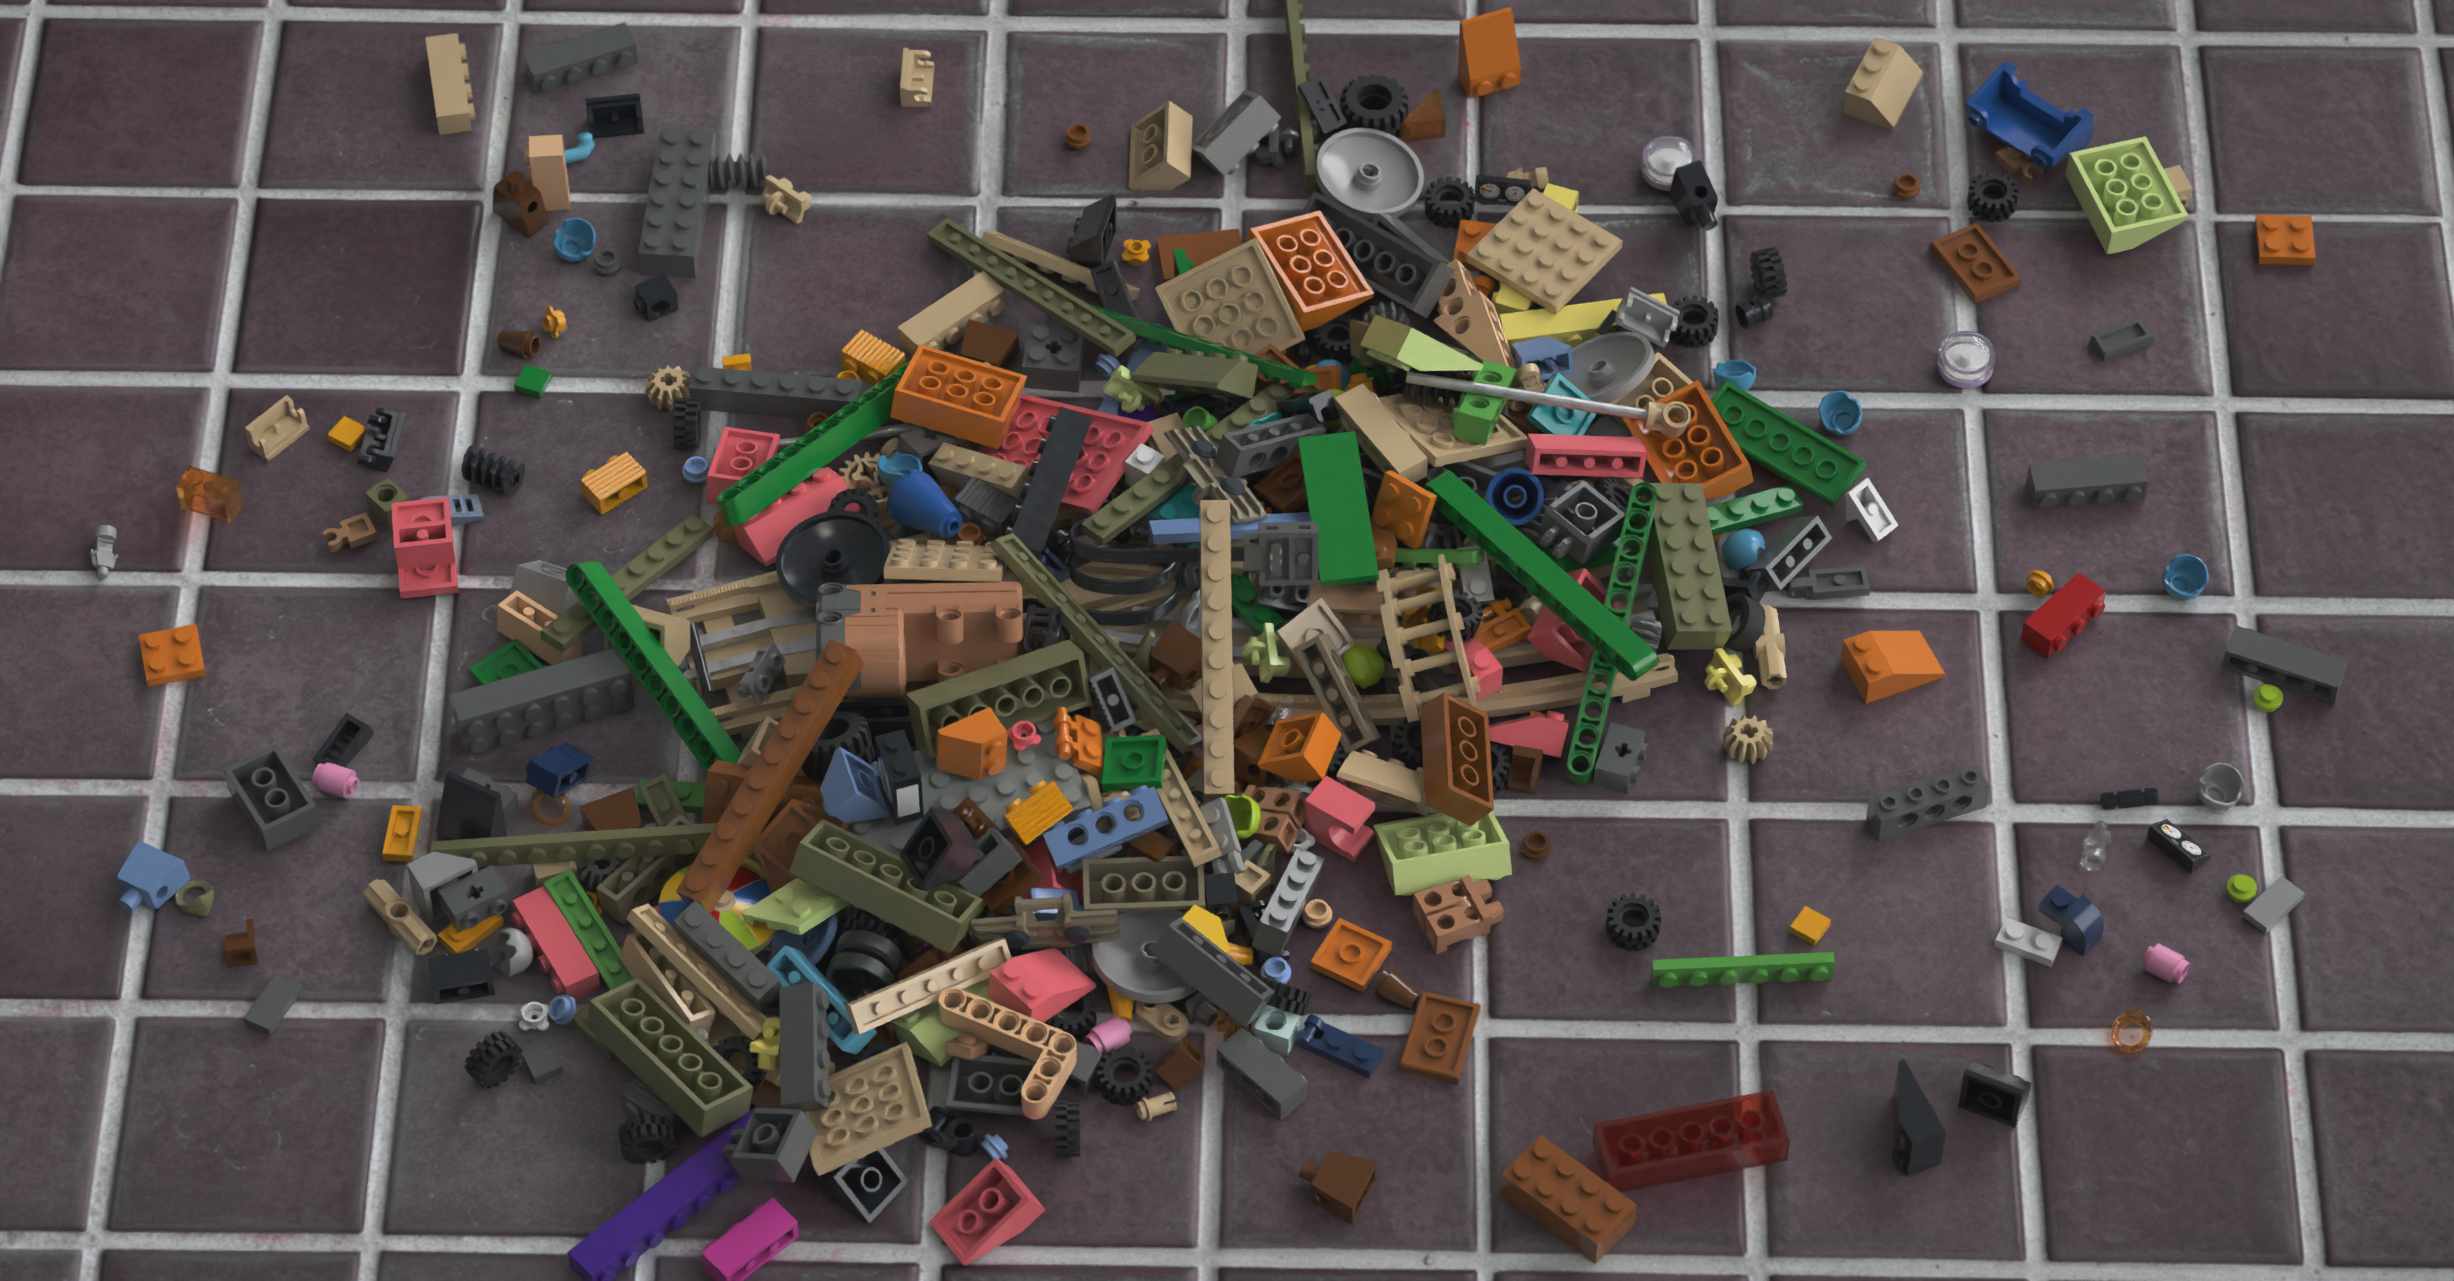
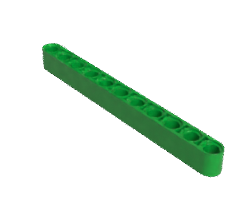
[716,360,911,526]
[1423,470,1658,681]
[1567,482,1657,785]
[565,560,741,772]

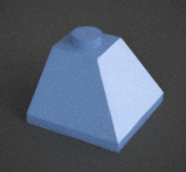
[820,747,891,823]

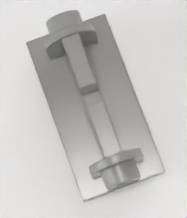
[737,641,785,704]

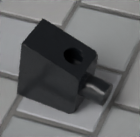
[1669,160,1718,231]

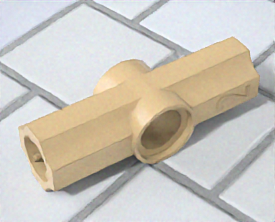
[1753,605,1787,689]
[363,879,437,956]

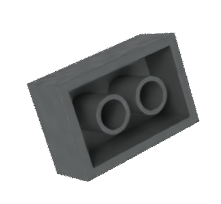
[223,744,321,852]

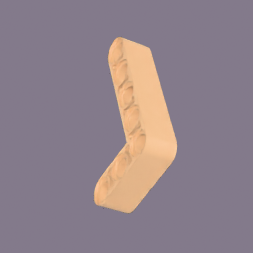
[939,987,1077,1119]

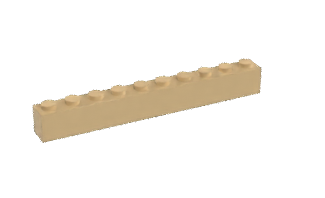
[1199,500,1234,799]

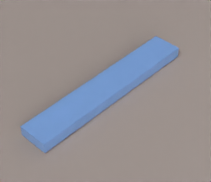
[1149,512,1311,544]

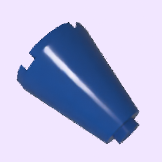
[1486,467,1544,526]
[887,471,963,538]

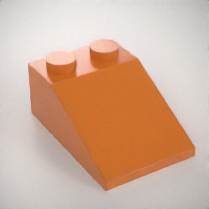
[1457,7,1521,99]
[1841,631,1945,704]

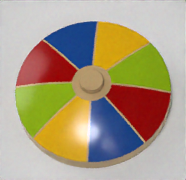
[658,865,777,955]

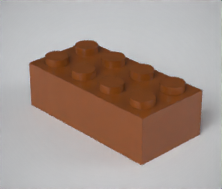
[1420,692,1494,826]
[701,760,824,831]
[1500,1135,1637,1264]

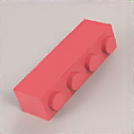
[1524,434,1647,478]
[511,885,601,1001]

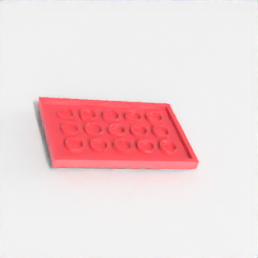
[978,394,1153,516]

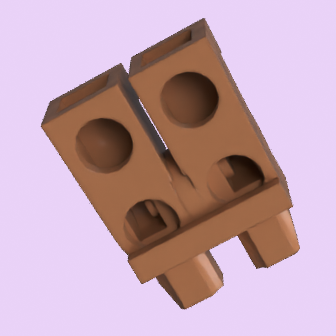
[1234,784,1306,854]
[1412,875,1504,954]

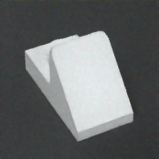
[1846,478,1898,542]

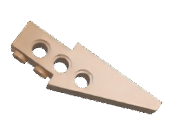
[1434,259,1519,387]

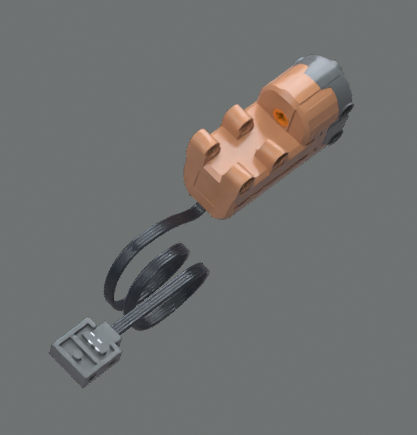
[816,514,1318,699]

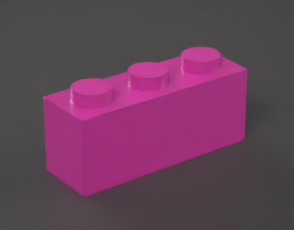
[701,1198,799,1281]

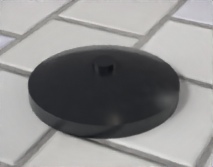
[776,510,891,609]

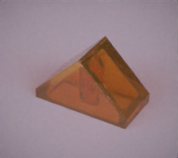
[1403,88,1446,142]

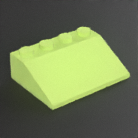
[2065,136,2189,254]
[1360,314,1483,372]
[1373,812,1512,896]

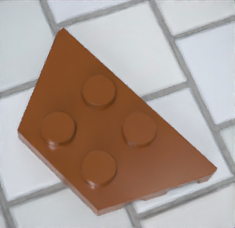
[752,798,852,894]

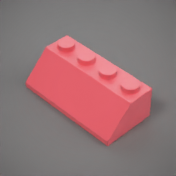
[733,466,863,567]

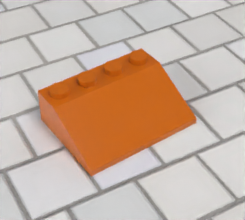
[1245,211,1374,332]
[890,344,1027,449]
[1622,380,1754,500]

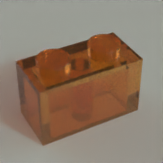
[176,465,245,523]

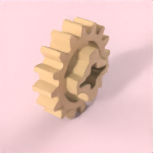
[839,452,891,508]

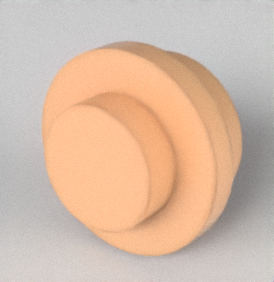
[1302,899,1332,928]

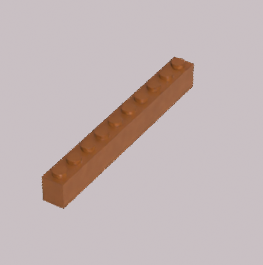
[676,638,864,914]

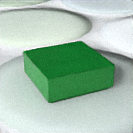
[514,364,552,398]

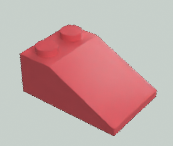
[706,427,780,506]
[987,947,1096,1023]
[929,1158,1045,1266]

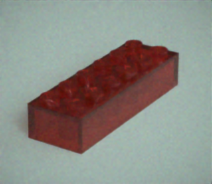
[1592,1090,1790,1193]

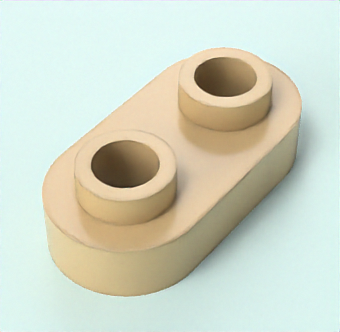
[1135,1001,1188,1042]

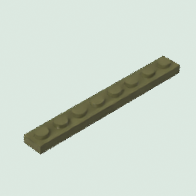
[540,514,714,653]

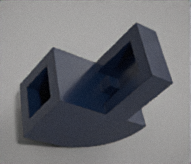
[2038,885,2104,957]

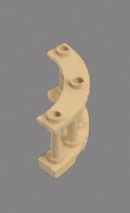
[1376,554,1481,723]

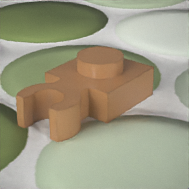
[1995,145,2043,185]
[323,512,378,552]

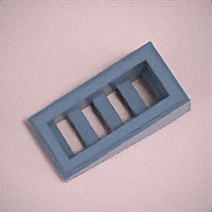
[421,494,484,526]

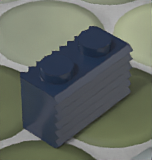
[525,742,592,799]

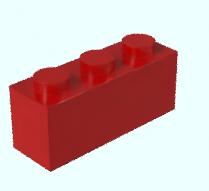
[2021,572,2106,659]

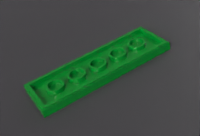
[1711,381,1867,508]
[1298,431,1379,587]

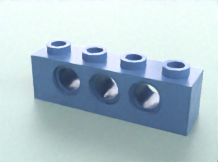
[1043,785,1169,871]

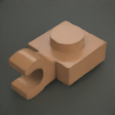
[945,1033,991,1060]

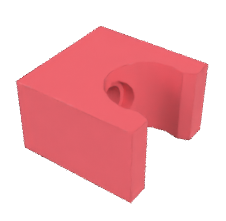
[1304,776,1375,863]

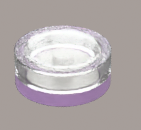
[1641,136,1697,191]
[1937,331,1995,388]

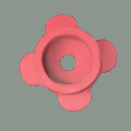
[1007,721,1041,751]

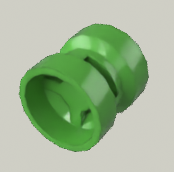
[1182,406,1219,433]

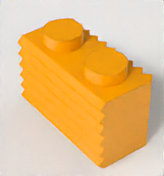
[840,329,906,386]
[580,451,648,515]
[1002,779,1074,845]

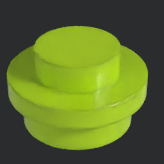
[2253,684,2283,712]
[2226,874,2257,903]

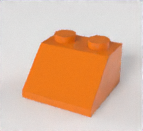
[936,707,1008,780]
[1257,711,1342,783]

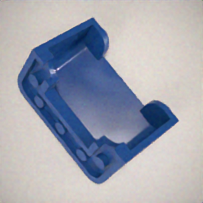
[1965,60,2093,169]

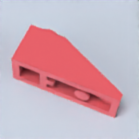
[1439,635,1503,701]
[1489,710,1570,758]

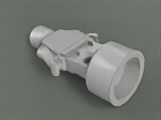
[89,525,118,580]

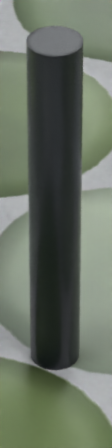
[690,622,715,698]

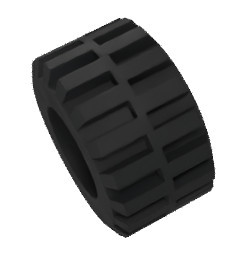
[1340,74,1409,138]
[802,711,875,782]

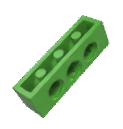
[1451,360,1517,445]

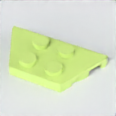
[742,878,850,935]

